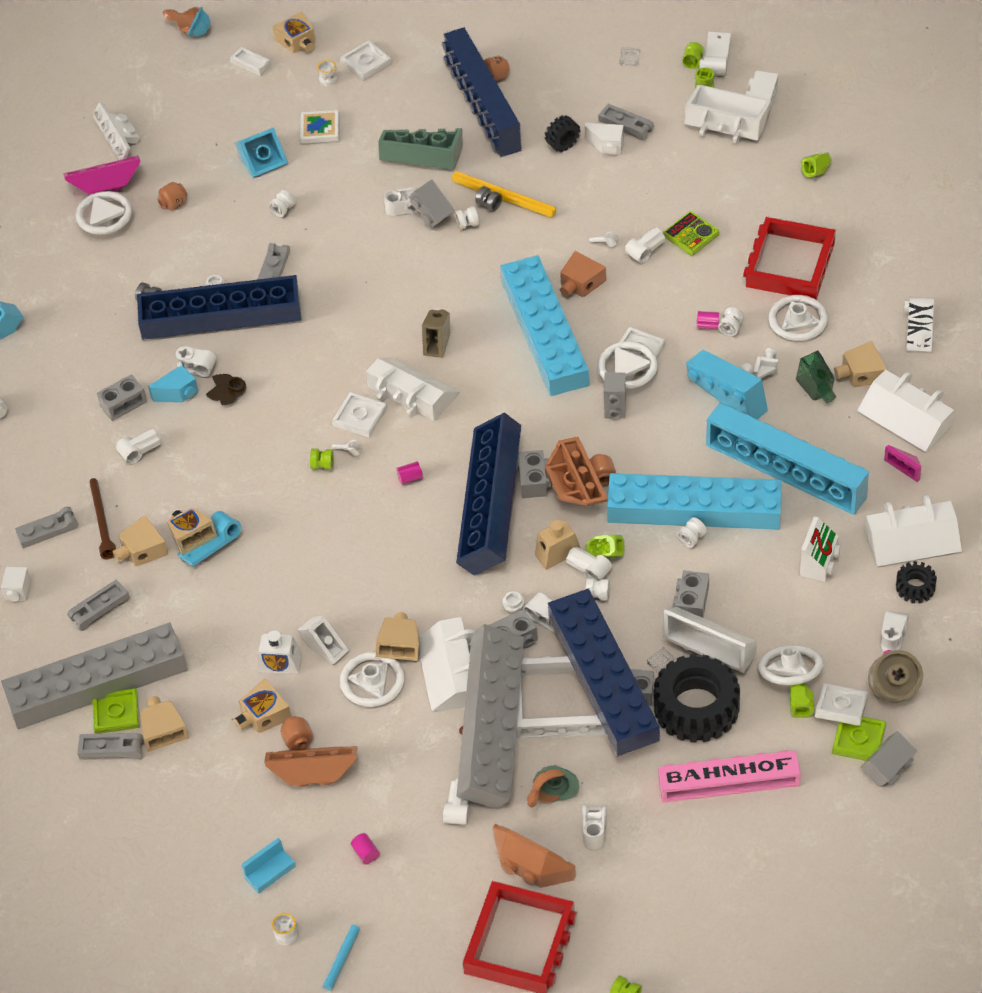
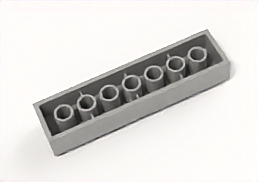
[1,622,187,729]
[456,624,524,809]

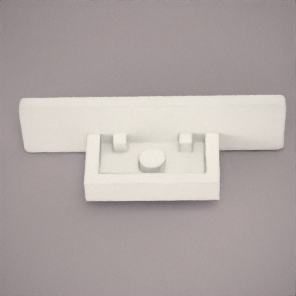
[93,102,140,160]

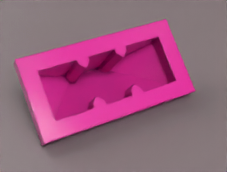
[884,445,921,482]

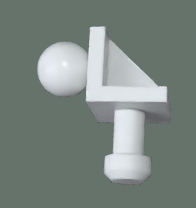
[740,348,778,379]

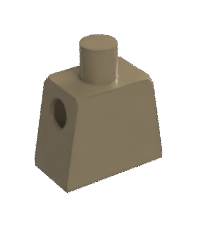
[422,309,450,358]

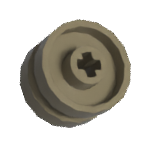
[868,650,923,703]

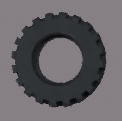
[653,654,740,743]

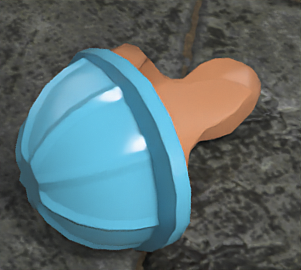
[163,7,211,36]

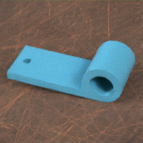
[178,511,241,566]

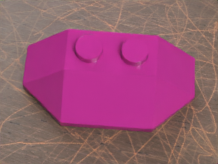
[63,155,141,194]

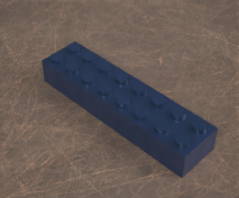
[442,27,522,158]
[137,275,302,340]
[456,412,521,575]
[548,588,660,757]

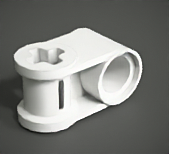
[384,188,419,216]
[175,346,217,377]
[523,593,555,632]
[881,611,909,652]
[582,805,606,850]

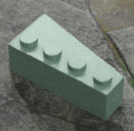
[378,128,463,170]

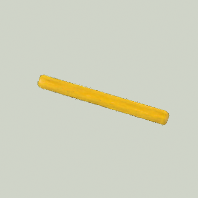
[452,171,556,218]

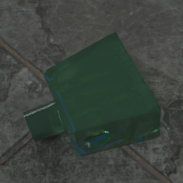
[796,350,836,403]

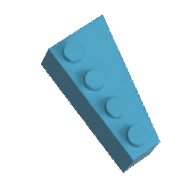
[686,350,768,419]

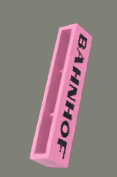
[658,750,801,803]

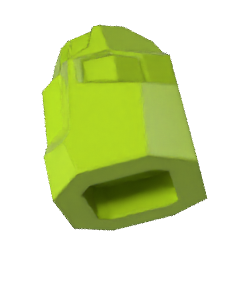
[800,152,832,177]
[586,535,625,558]
[790,683,814,718]

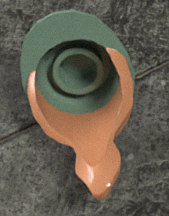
[527,765,579,808]

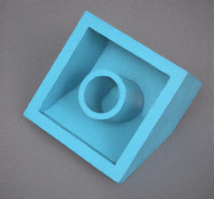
[235,127,288,177]

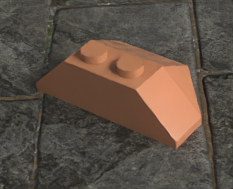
[545,436,608,506]
[265,746,358,787]
[493,824,576,888]

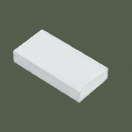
[230,47,271,76]

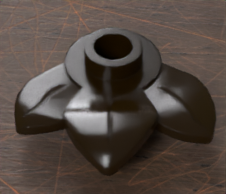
[206,374,246,405]

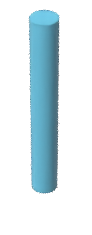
[323,925,360,990]

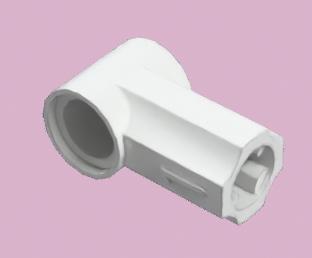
[625,228,665,263]
[116,429,161,464]
[566,547,612,581]
[443,779,469,825]

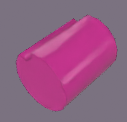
[697,311,719,329]
[396,461,423,485]
[351,833,380,864]

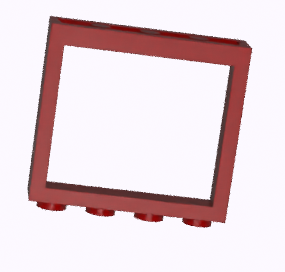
[743,217,836,300]
[462,881,577,993]

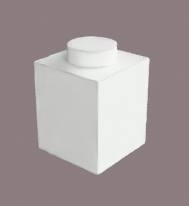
[1,567,31,602]

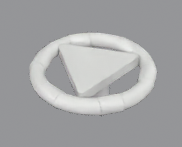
[76,191,132,235]
[768,295,828,341]
[598,341,658,389]
[758,645,824,685]
[340,652,404,707]

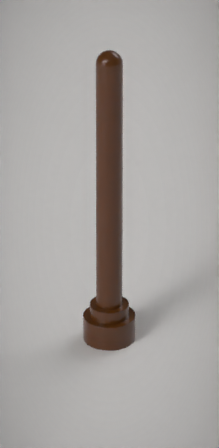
[89,478,116,559]

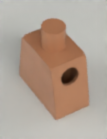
[560,251,606,297]

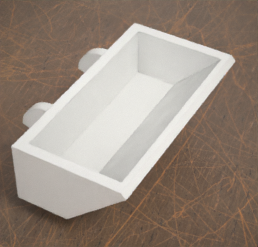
[685,84,771,144]
[366,358,460,421]
[858,370,954,452]
[865,495,962,567]
[664,607,756,673]
[418,617,475,712]

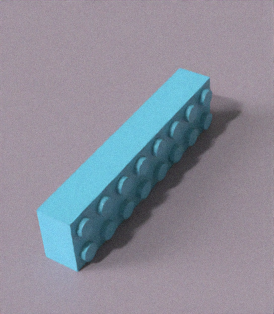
[500,255,589,397]
[706,403,869,515]
[607,473,782,530]

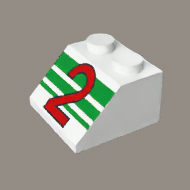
[800,516,841,582]

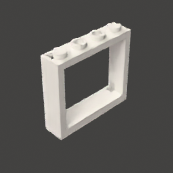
[516,656,606,739]

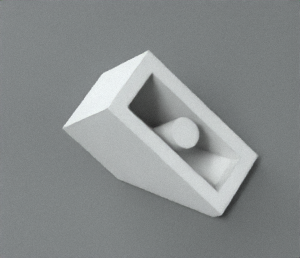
[585,123,624,155]
[297,616,349,664]

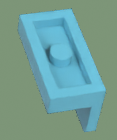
[241,838,296,894]

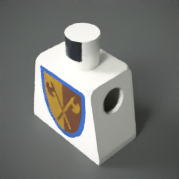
[257,631,302,674]

